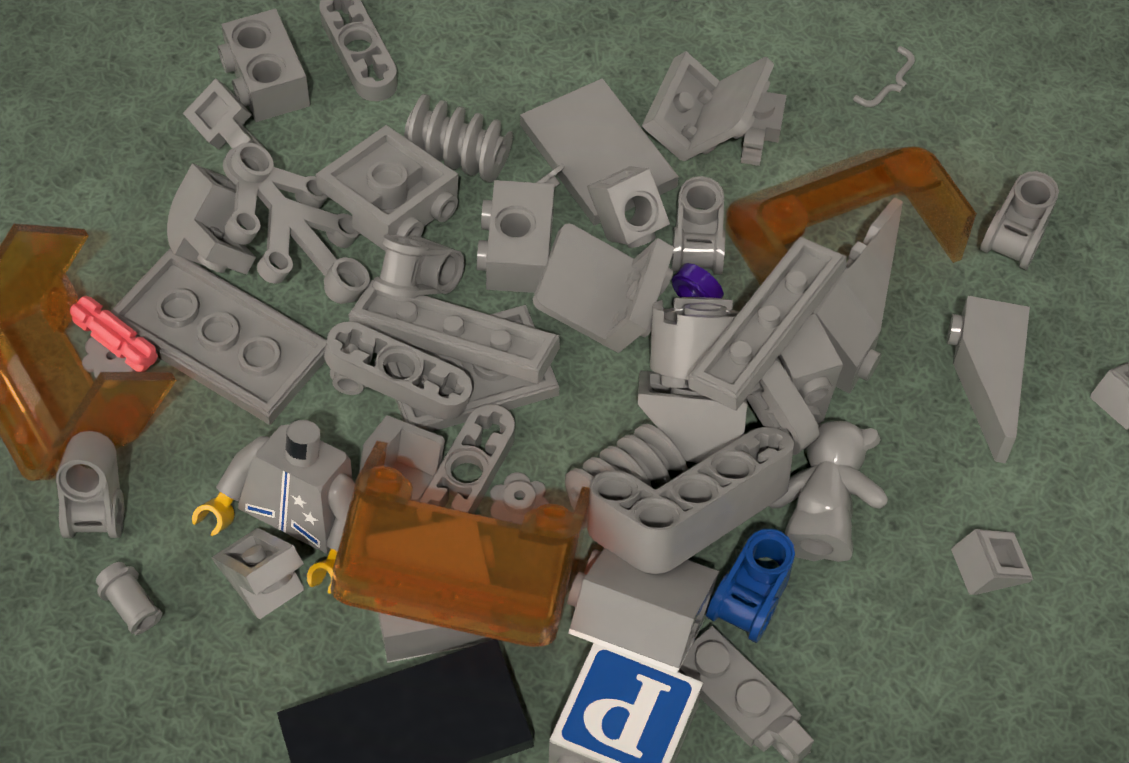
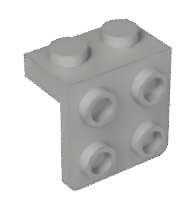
[642,51,774,161]
[533,224,675,353]

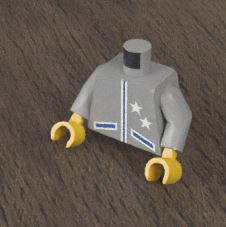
[192,420,366,594]

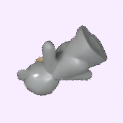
[769,421,888,562]

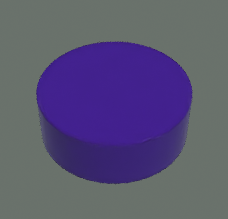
[672,263,724,298]

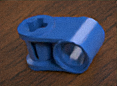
[706,529,795,643]

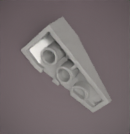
[811,197,903,394]

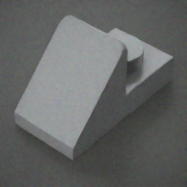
[211,528,304,619]

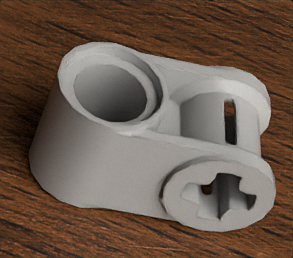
[980,171,1059,270]
[671,176,725,274]
[372,235,464,298]
[56,431,124,538]

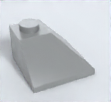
[638,370,747,465]

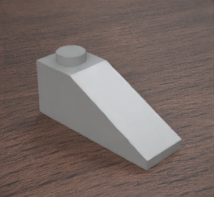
[947,296,1030,463]

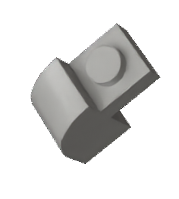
[167,163,256,275]

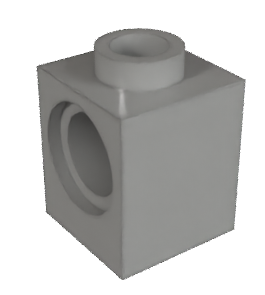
[587,166,670,248]

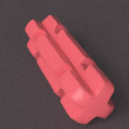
[70,296,158,372]

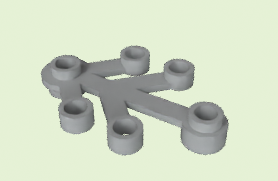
[223,142,370,304]

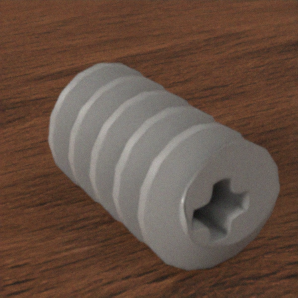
[404,94,513,182]
[565,424,688,528]

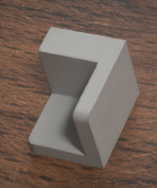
[357,415,445,508]

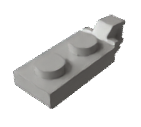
[678,626,814,763]

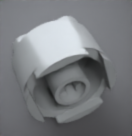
[650,297,740,388]

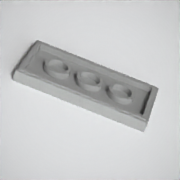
[110,249,327,425]

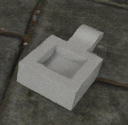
[183,78,265,149]
[741,92,787,166]

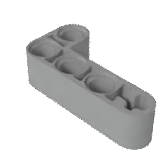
[587,427,794,574]

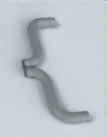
[853,46,915,107]

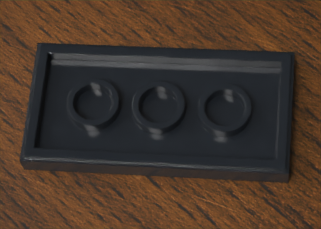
[277,638,534,763]

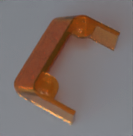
[725,146,977,286]
[0,223,177,481]
[330,441,590,647]

